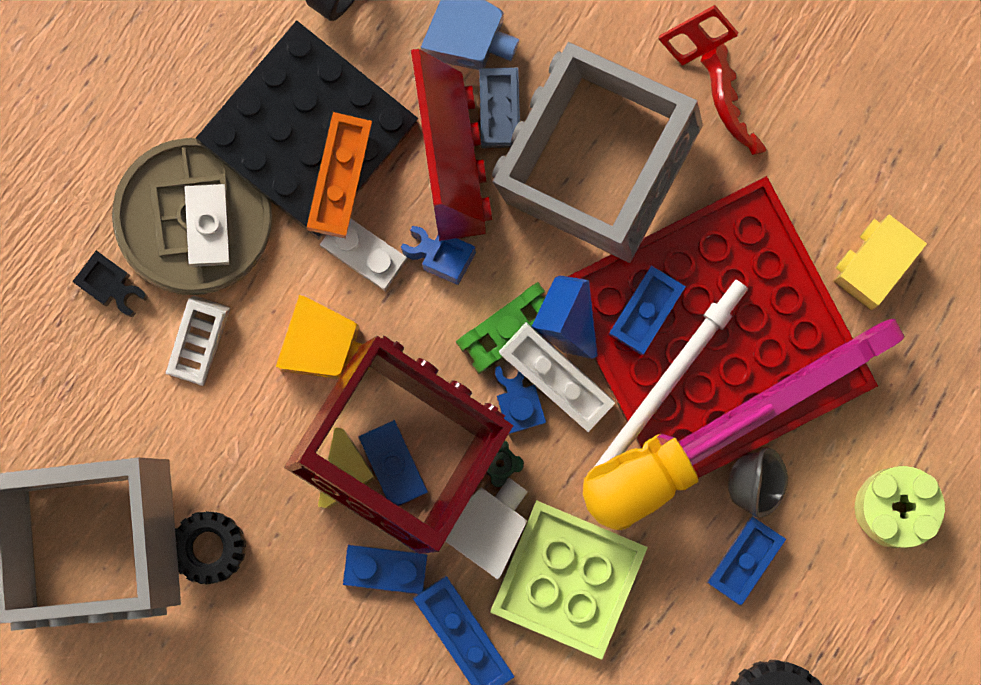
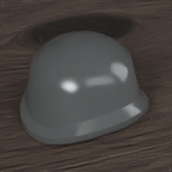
[728,447,788,518]

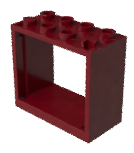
[284,336,514,554]

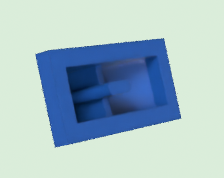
[532,275,597,359]

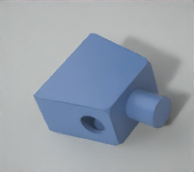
[421,0,519,70]

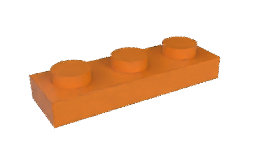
[307,112,372,239]

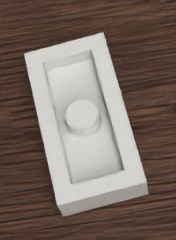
[320,218,408,291]

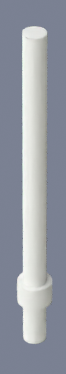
[593,280,748,468]

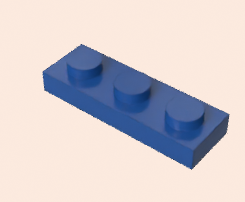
[413,575,515,685]

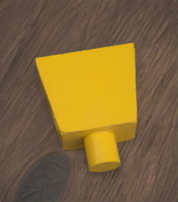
[276,295,371,379]

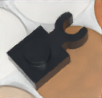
[72,250,148,317]

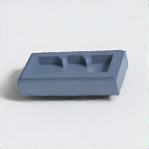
[479,67,520,148]

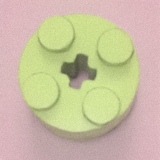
[855,466,945,548]

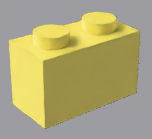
[834,214,927,310]

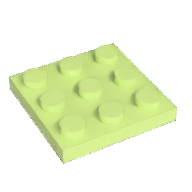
[490,500,648,660]

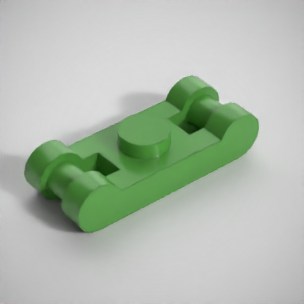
[456,282,545,374]

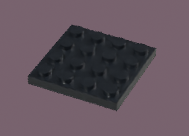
[196,20,418,240]

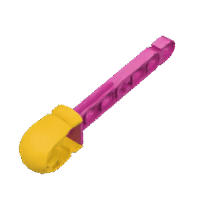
[583,319,905,530]

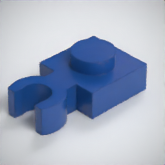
[401,226,476,285]
[495,366,546,435]

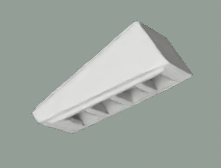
[165,296,230,386]

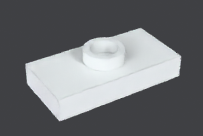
[185,184,229,267]

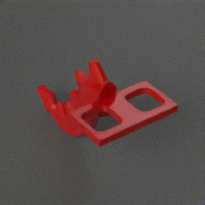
[658,5,767,155]

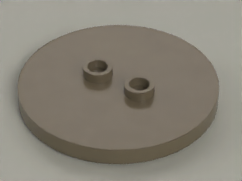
[112,138,272,295]

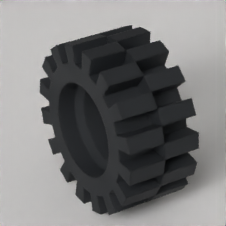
[175,511,246,584]

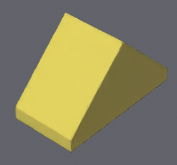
[318,427,376,509]

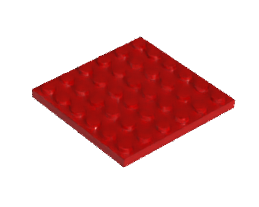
[567,176,878,478]

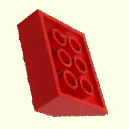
[411,49,492,241]

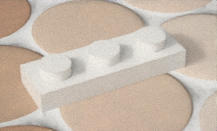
[499,322,615,432]

